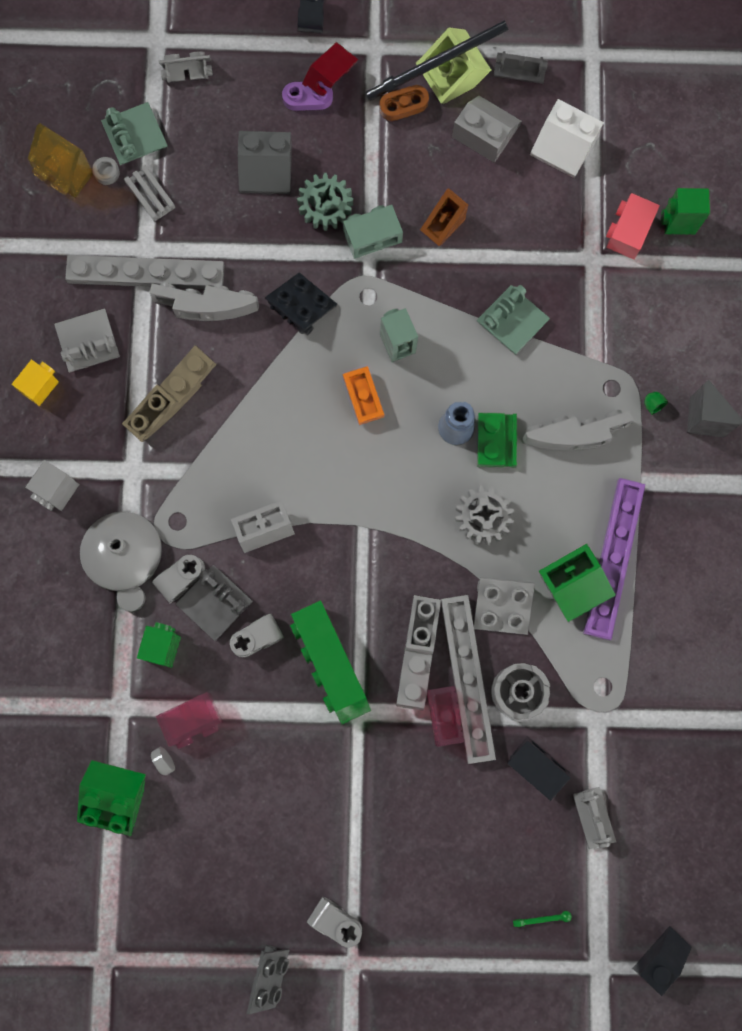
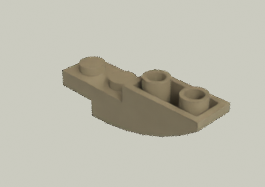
[122,345,217,442]

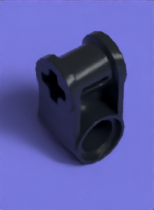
[297,0,324,33]

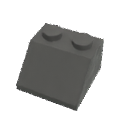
[238,131,292,194]

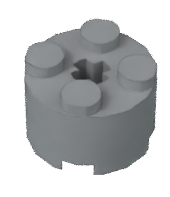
[491,663,550,720]

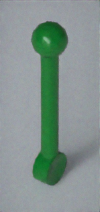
[513,911,572,927]

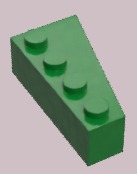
[290,600,371,725]

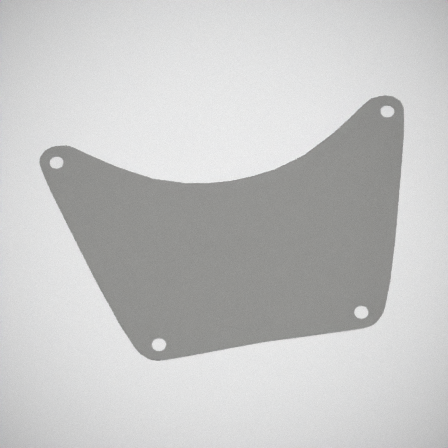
[154,275,642,712]

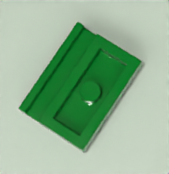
[477,413,517,468]

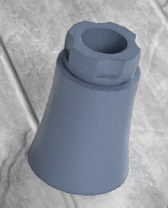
[438,402,475,445]

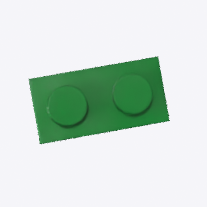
[661,188,710,235]
[137,622,181,668]

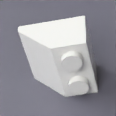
[530,99,604,178]

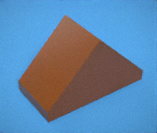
[420,188,468,246]

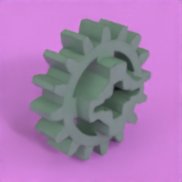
[297,173,353,231]

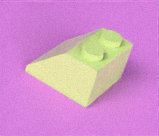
[416,28,491,104]

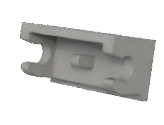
[231,500,295,553]

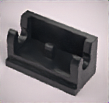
[507,736,571,801]

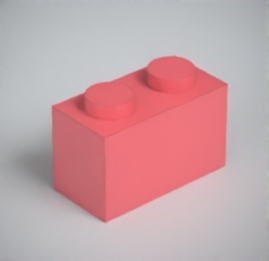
[606,193,660,260]

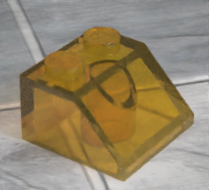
[28,123,93,198]

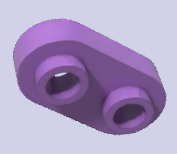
[282,81,333,111]

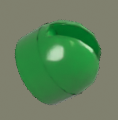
[644,392,668,415]

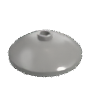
[80,512,162,591]

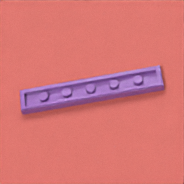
[583,478,646,641]

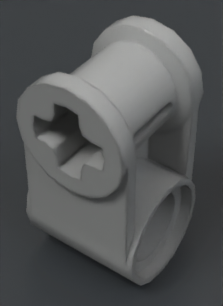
[152,555,206,604]
[230,613,284,657]
[307,896,362,948]

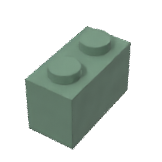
[343,205,403,259]
[380,308,418,362]

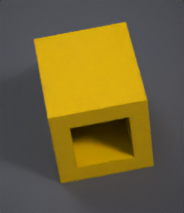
[11,359,59,406]

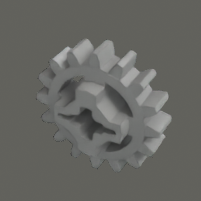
[455,486,514,545]

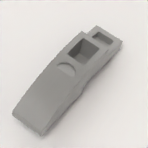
[149,283,259,321]
[522,410,634,451]
[396,595,441,711]

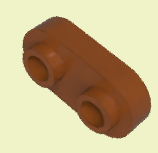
[379,85,429,121]

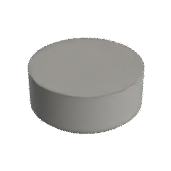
[92,157,120,185]
[117,587,146,612]
[151,746,175,776]

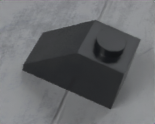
[632,926,692,996]

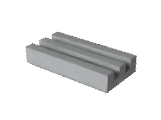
[124,165,175,222]

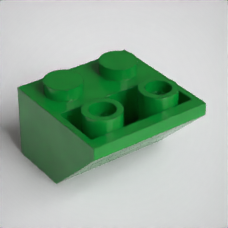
[539,544,616,622]
[77,760,146,836]

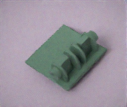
[101,102,168,165]
[477,285,550,355]

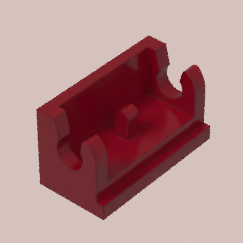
[302,42,358,96]

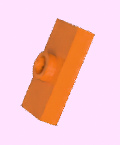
[343,366,384,425]

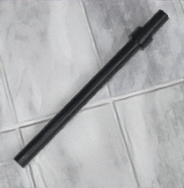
[366,20,509,101]

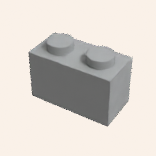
[25,460,79,511]

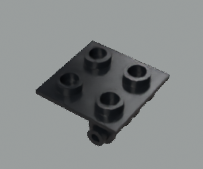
[265,272,337,335]

